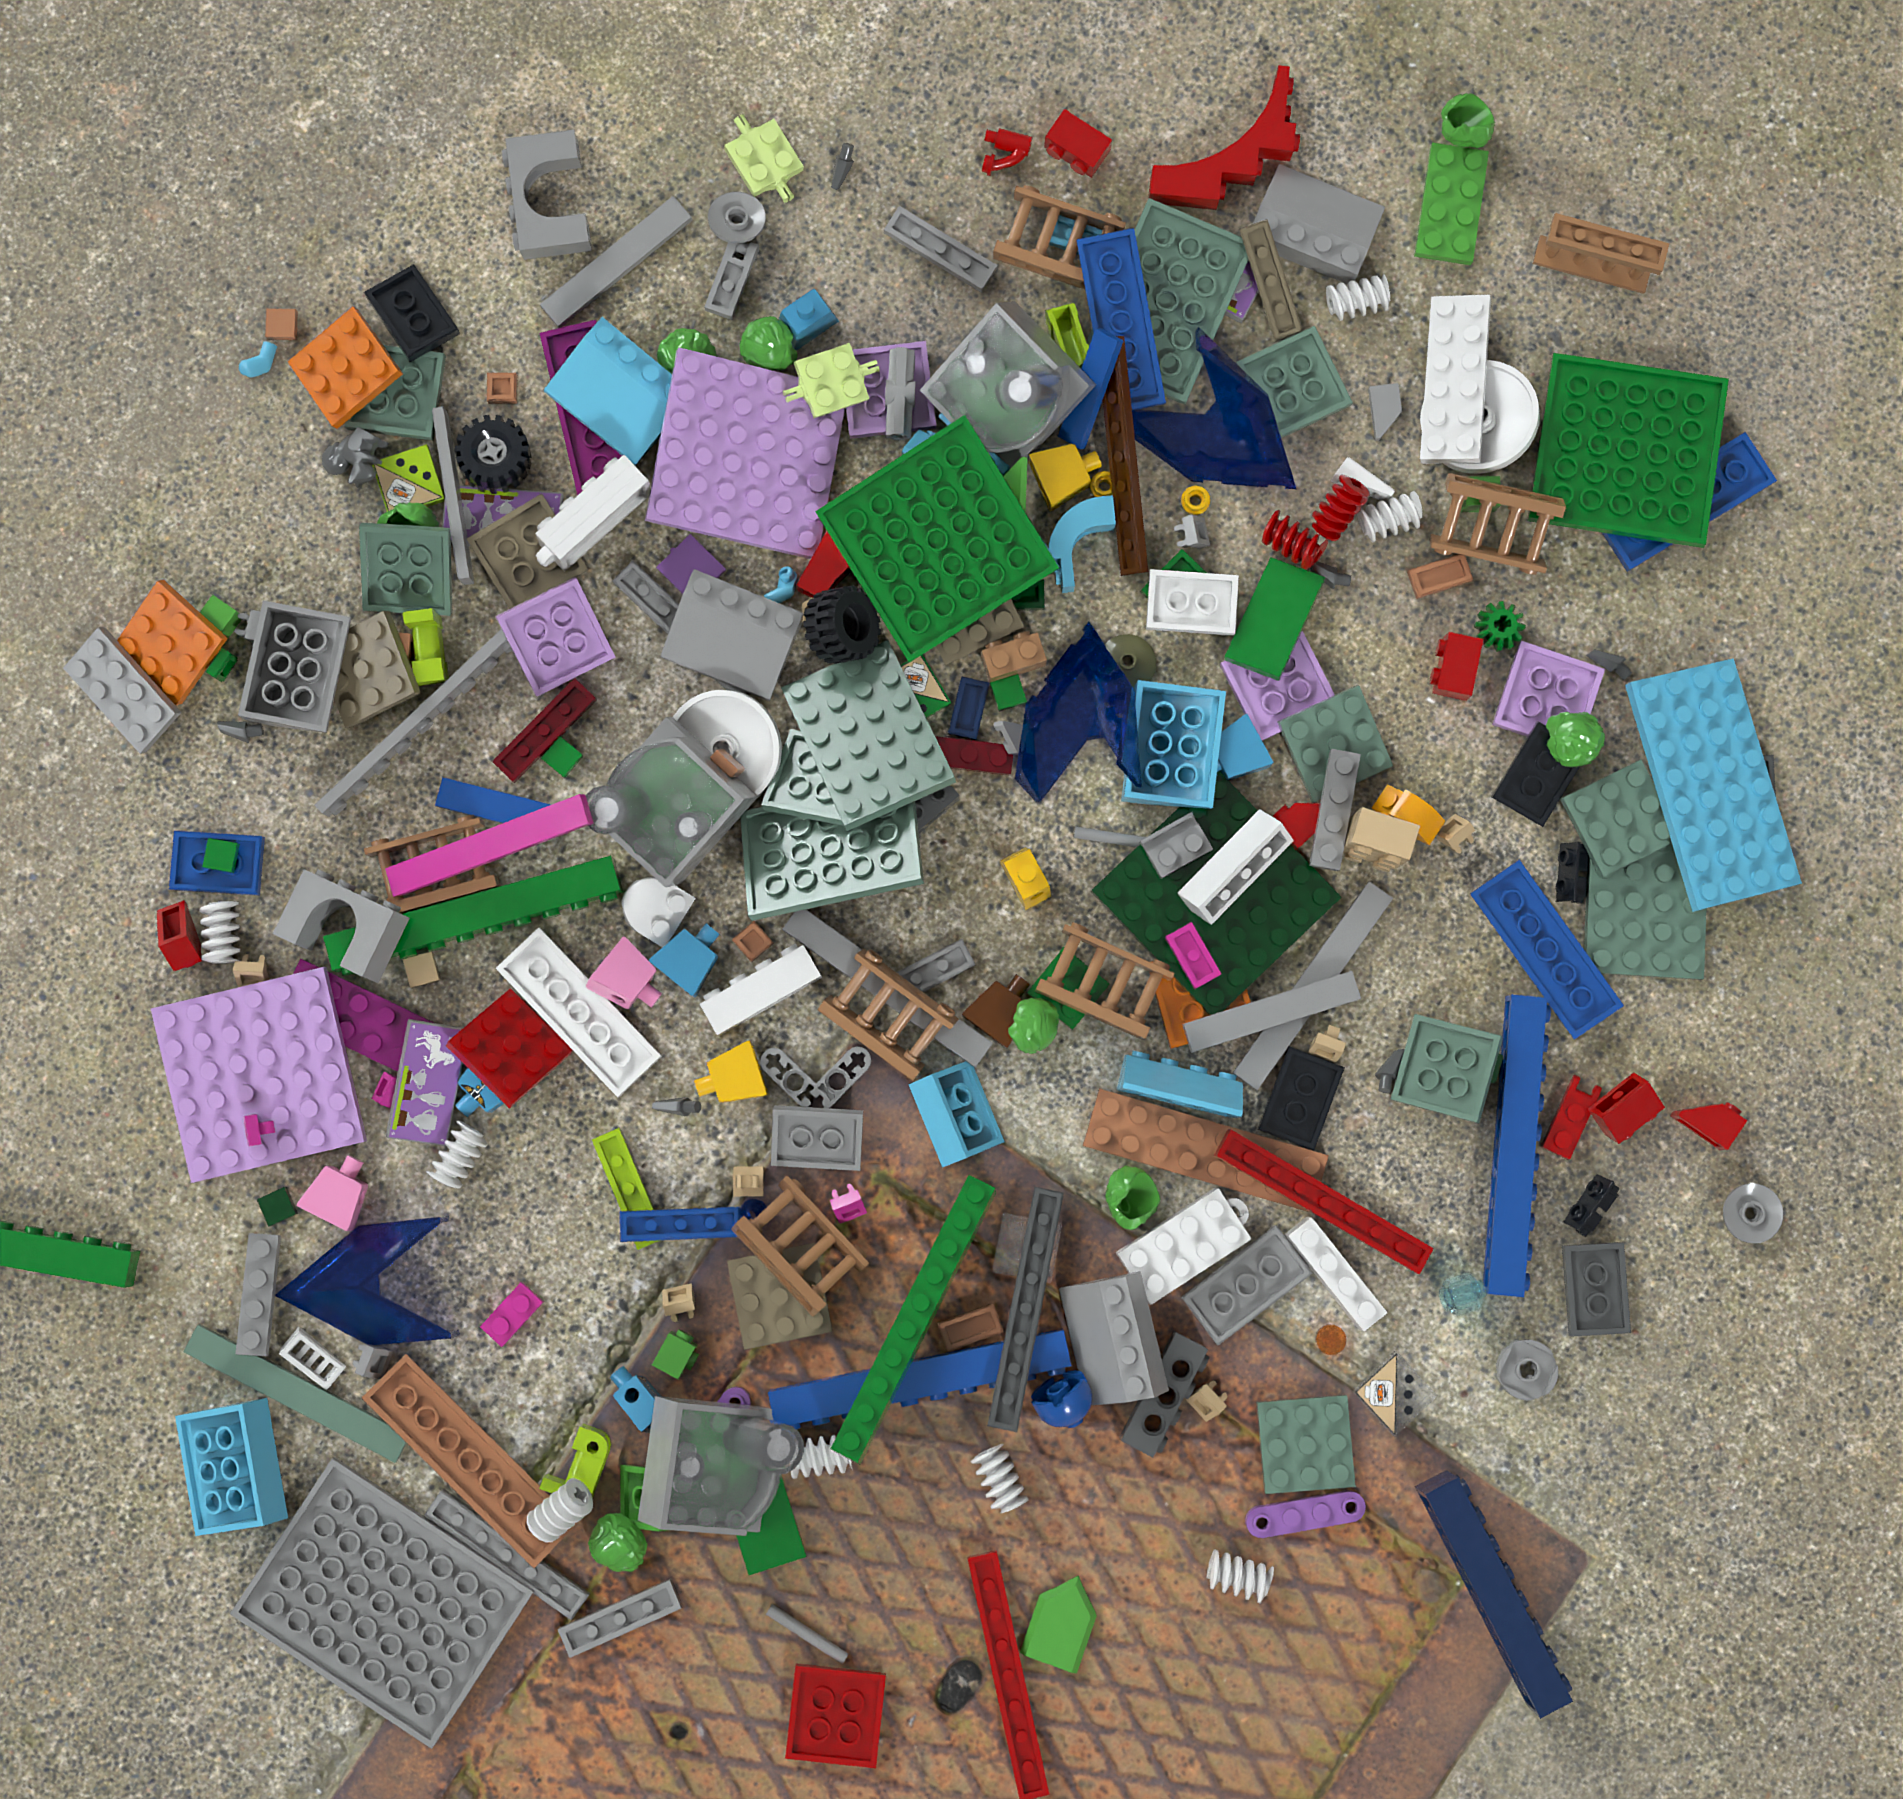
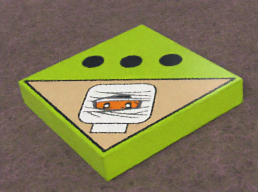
[372,444,445,512]

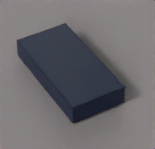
[948,676,990,741]

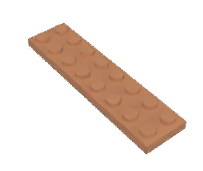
[1083,1088,1329,1213]
[362,1354,577,1569]

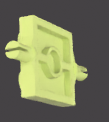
[724,114,804,203]
[783,343,880,419]

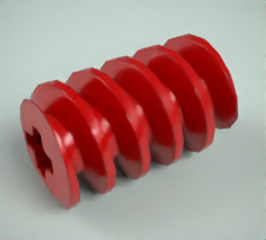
[1312,474,1371,541]
[1262,510,1328,570]

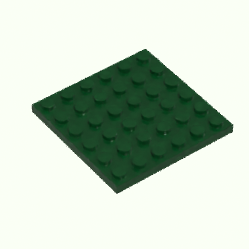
[1091,771,1342,1015]

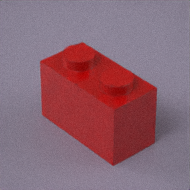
[1044,109,1112,178]
[1429,632,1484,701]
[1588,1072,1665,1144]

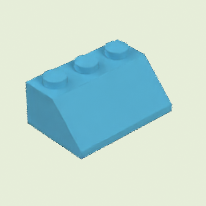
[908,1061,1005,1168]

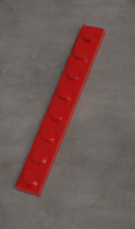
[1214,1129,1434,1275]
[967,1550,1050,1799]

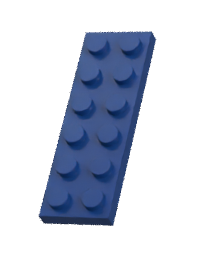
[1076,228,1166,411]
[1602,432,1777,572]
[1470,860,1624,1040]

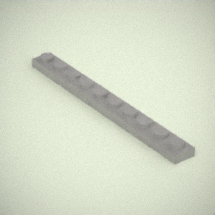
[314,629,512,817]

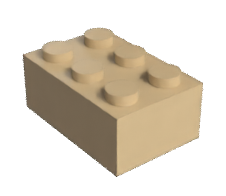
[1343,807,1420,872]

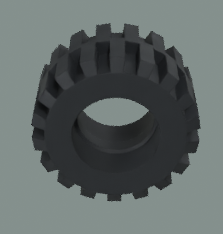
[803,586,881,664]

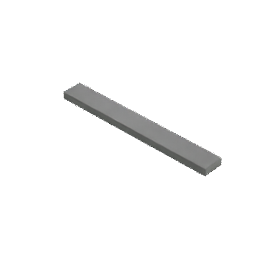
[1232,881,1393,1090]
[782,909,993,1068]

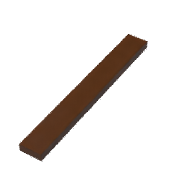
[1103,336,1149,576]

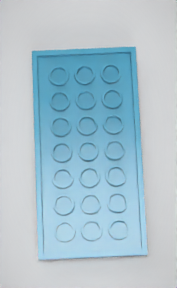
[1625,658,1802,912]

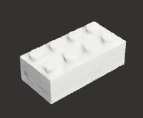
[535,455,650,572]
[1115,1188,1251,1305]

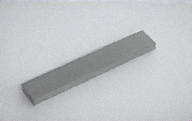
[540,196,692,328]
[432,406,475,585]
[613,560,748,694]
[1182,971,1361,1053]
[424,1489,590,1620]

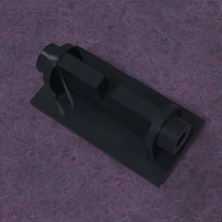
[1556,842,1589,904]
[1563,1174,1620,1238]

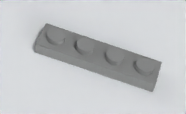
[884,206,997,293]
[1309,749,1361,871]
[235,1233,281,1356]
[558,1578,683,1658]

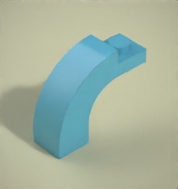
[1048,495,1116,593]

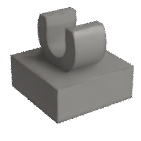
[1174,515,1210,549]
[234,610,261,644]
[352,1344,394,1379]

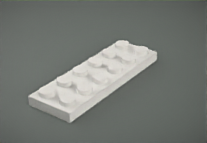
[1420,295,1491,464]
[496,928,662,1097]

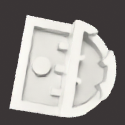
[622,876,695,947]

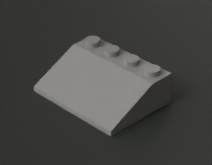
[1253,164,1385,284]
[660,569,804,701]
[238,600,351,733]
[1059,1271,1169,1405]

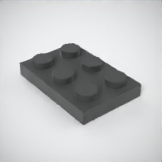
[1562,1242,1631,1337]

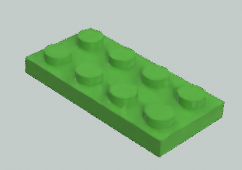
[1414,142,1489,265]

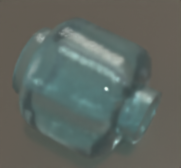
[1439,1273,1486,1316]

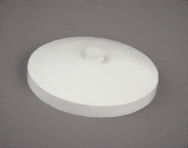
[1420,360,1540,474]
[673,690,782,798]

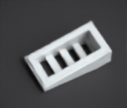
[1331,457,1395,503]
[279,1327,346,1390]

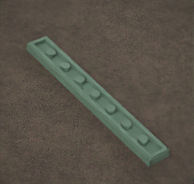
[183,1324,407,1463]

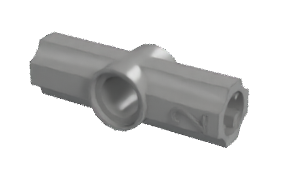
[885,347,916,440]

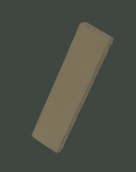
[1239,219,1303,342]

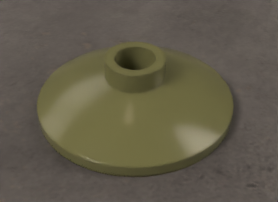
[1098,634,1156,693]

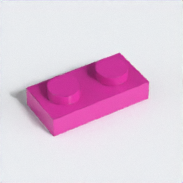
[1165,922,1221,990]
[480,1282,544,1347]

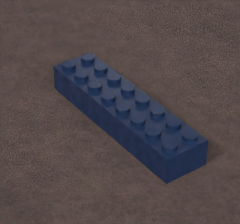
[1415,1470,1573,1719]

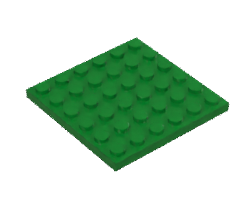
[1527,353,1729,548]
[815,415,1060,663]

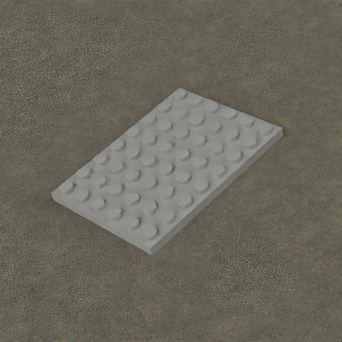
[230,1457,534,1749]

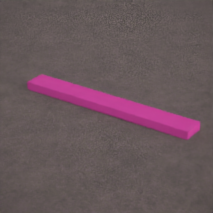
[385,794,593,897]

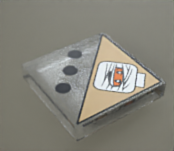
[1352,1351,1438,1437]

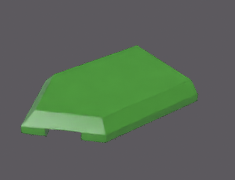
[1020,1576,1097,1674]

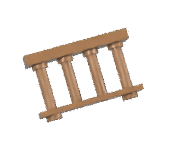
[993,185,1126,290]
[1532,213,1670,294]
[1429,473,1566,575]
[364,815,501,914]
[1035,922,1175,1040]
[817,948,959,1081]
[731,1176,869,1317]

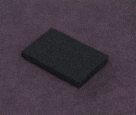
[364,264,460,362]
[1491,721,1580,827]
[1257,1046,1345,1151]

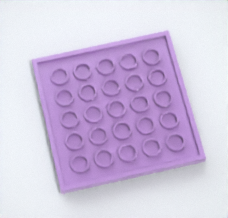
[645,347,845,559]
[151,967,367,1183]

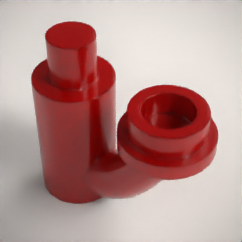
[982,128,1033,176]

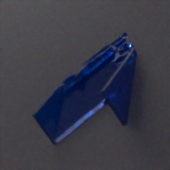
[1132,327,1297,490]
[1015,621,1142,802]
[275,1216,460,1345]

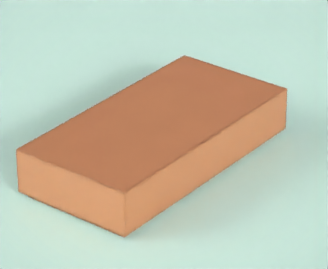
[1407,554,1473,599]
[937,1303,1004,1352]

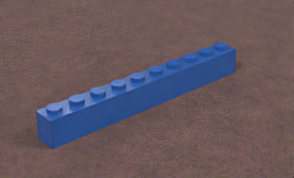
[1482,994,1551,1297]
[768,1328,1071,1431]

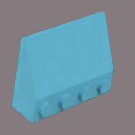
[544,317,672,466]
[1121,680,1226,809]
[1116,1051,1243,1118]
[175,1398,288,1536]

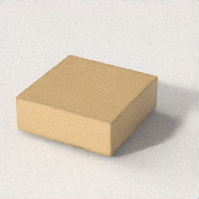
[403,951,441,988]

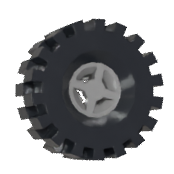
[454,415,532,494]

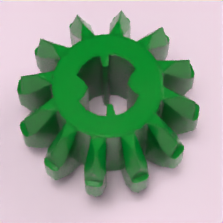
[1474,601,1526,652]

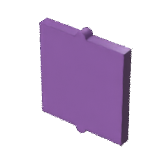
[656,534,726,594]

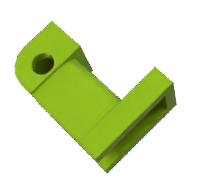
[1045,303,1089,368]
[403,608,449,686]
[539,1423,612,1499]

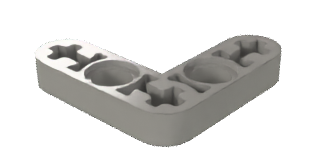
[760,1047,872,1109]

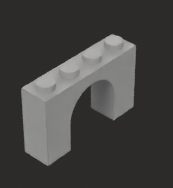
[502,130,592,260]
[273,869,410,983]

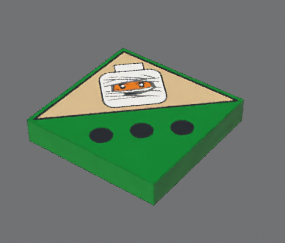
[900,655,951,719]

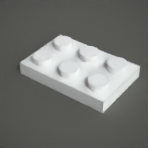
[1146,569,1239,636]

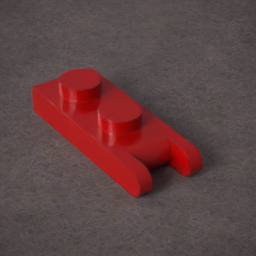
[1540,1075,1602,1160]

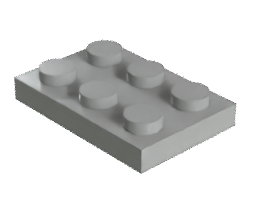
[771,1105,864,1171]

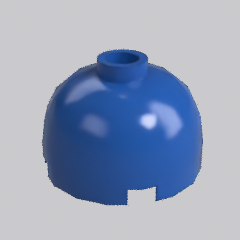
[1031,1370,1092,1428]

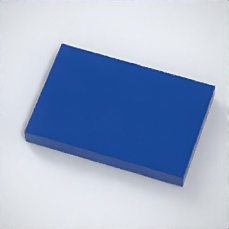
[169,831,265,896]

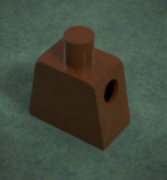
[962,974,1030,1049]

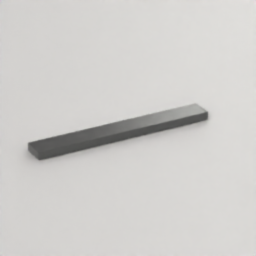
[987,1187,1064,1432]

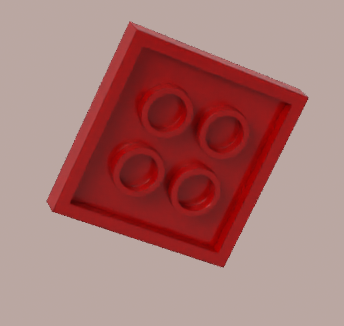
[446,988,573,1109]
[785,1663,886,1769]

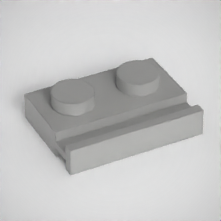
[1139,812,1213,879]

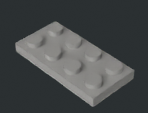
[63,627,182,754]

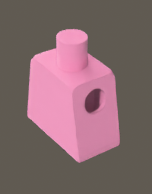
[586,936,662,1009]
[296,1155,368,1231]

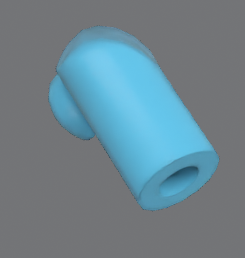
[239,341,277,378]
[764,566,798,603]

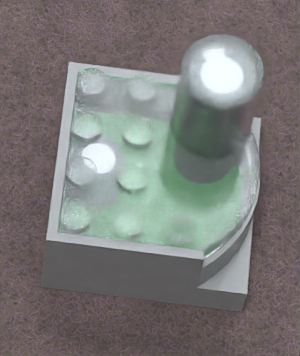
[920,301,1096,469]
[586,717,758,888]
[638,1396,804,1536]

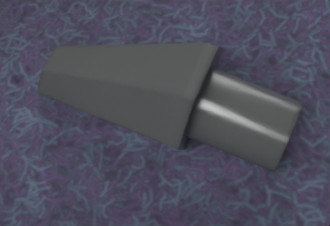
[831,143,854,190]
[1309,561,1351,589]
[1586,649,1632,680]
[217,721,264,743]
[1375,1049,1405,1093]
[652,1097,701,1116]

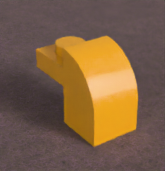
[1371,784,1446,845]

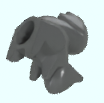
[322,427,389,488]

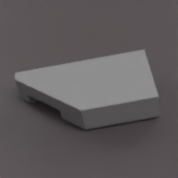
[1368,383,1402,441]
[994,721,1032,757]

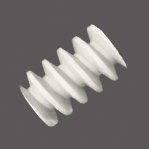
[1326,274,1390,321]
[1357,491,1423,542]
[200,901,241,964]
[426,1120,488,1188]
[789,1435,852,1479]
[971,1444,1028,1513]
[527,1478,593,1542]
[1206,1549,1274,1603]

